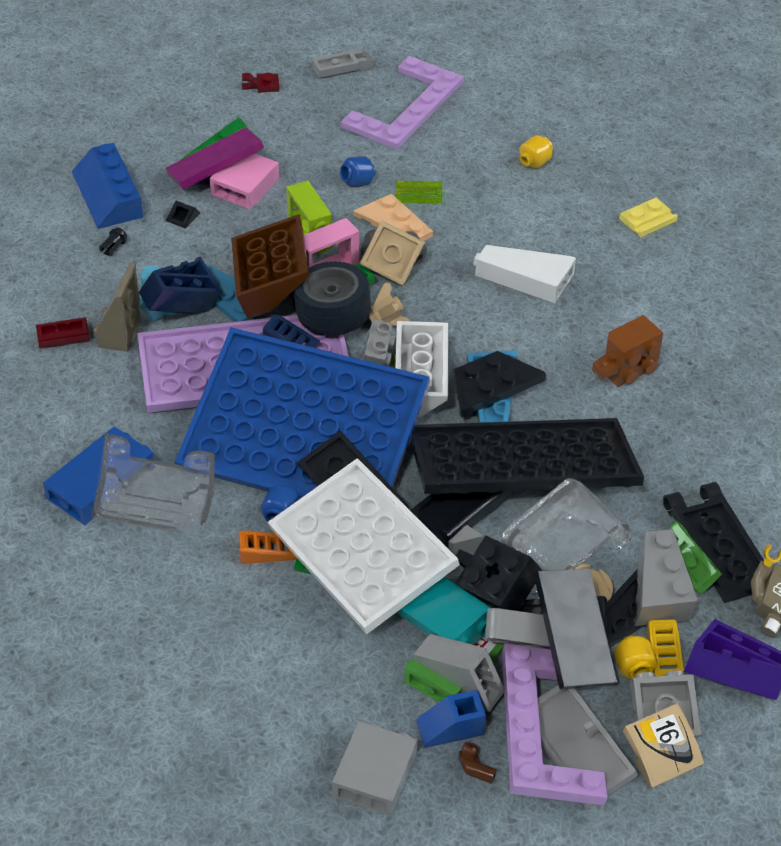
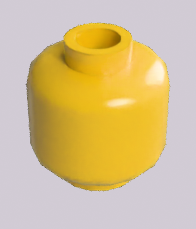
[519,135,553,169]
[614,636,657,680]

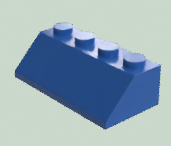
[72,143,143,229]

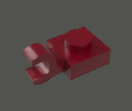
[242,73,280,93]

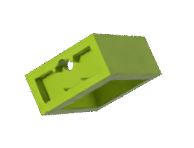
[286,180,332,255]

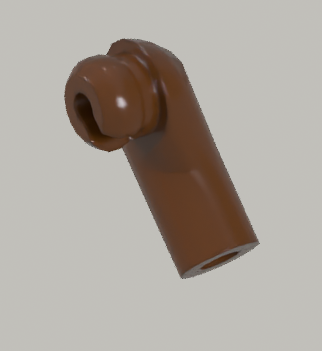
[459,742,497,784]

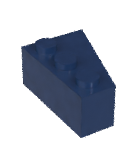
[139,257,222,313]

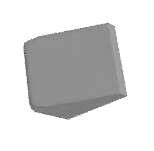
[448,525,483,555]

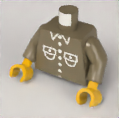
[751,544,781,638]

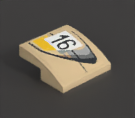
[623,703,704,788]

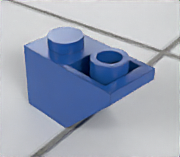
[416,690,486,748]

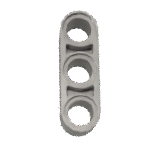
[485,608,550,649]

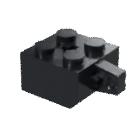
[455,535,543,611]

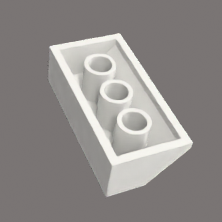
[395,321,448,417]

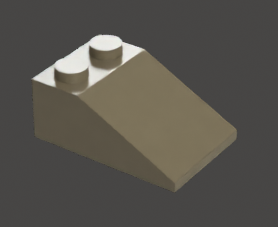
[94,263,142,352]

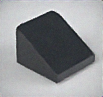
[166,200,200,229]

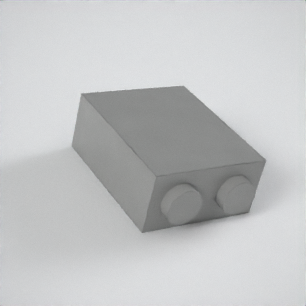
[332,721,417,816]

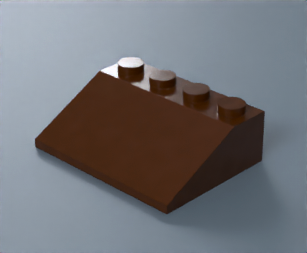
[231,214,310,319]

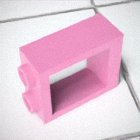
[304,218,359,268]

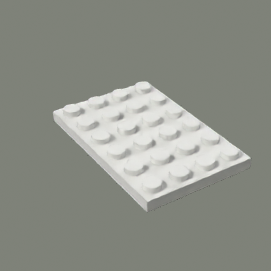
[268,458,460,634]

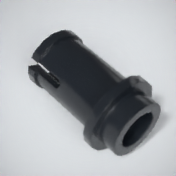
[99,227,127,256]

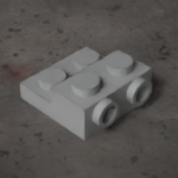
[363,319,395,366]
[629,671,701,737]

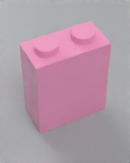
[210,153,279,209]

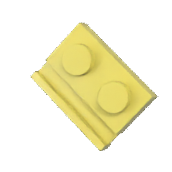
[619,197,678,237]

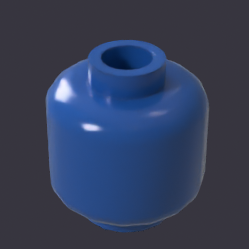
[340,156,376,187]
[261,485,300,522]

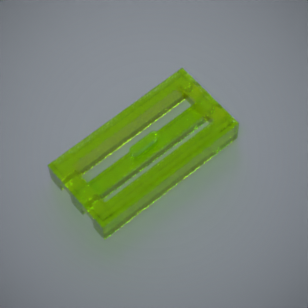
[395,181,443,204]

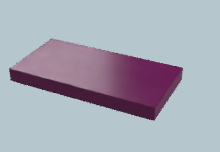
[165,127,264,189]

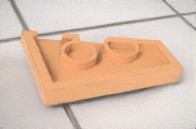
[353,193,433,241]

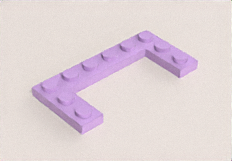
[341,56,464,149]
[502,643,607,806]

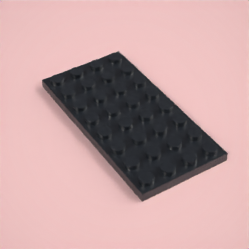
[410,418,644,495]

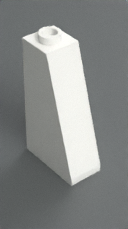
[473,245,576,303]

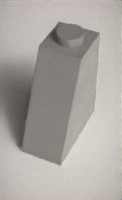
[413,634,504,713]

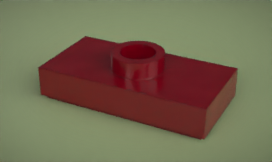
[36,317,90,348]

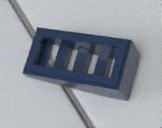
[263,314,320,348]

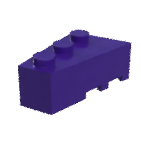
[684,619,781,700]

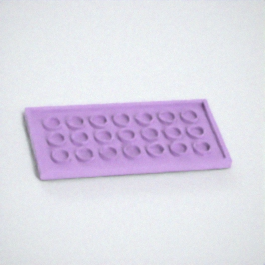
[137,315,349,413]

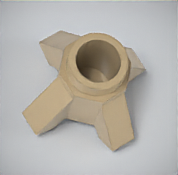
[368,282,409,326]

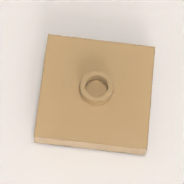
[359,220,425,286]

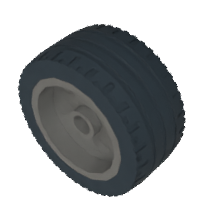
[294,261,371,336]

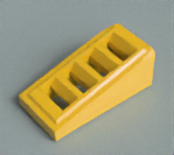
[645,619,684,676]

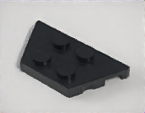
[454,351,546,417]

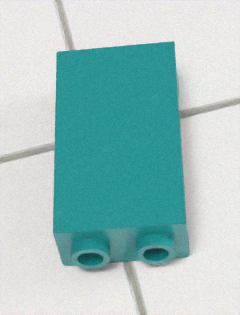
[396,577,491,645]

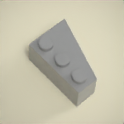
[635,529,698,626]

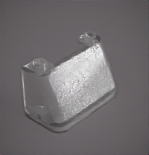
[94,433,215,533]
[501,478,631,593]

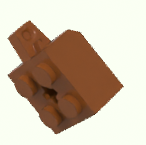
[592,315,664,387]

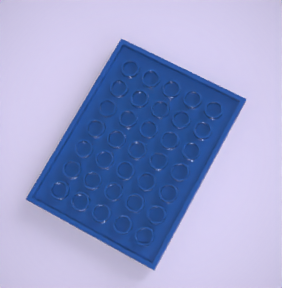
[174,327,430,499]

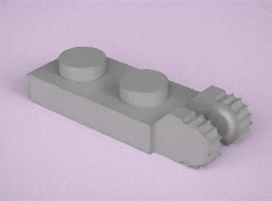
[312,49,375,78]

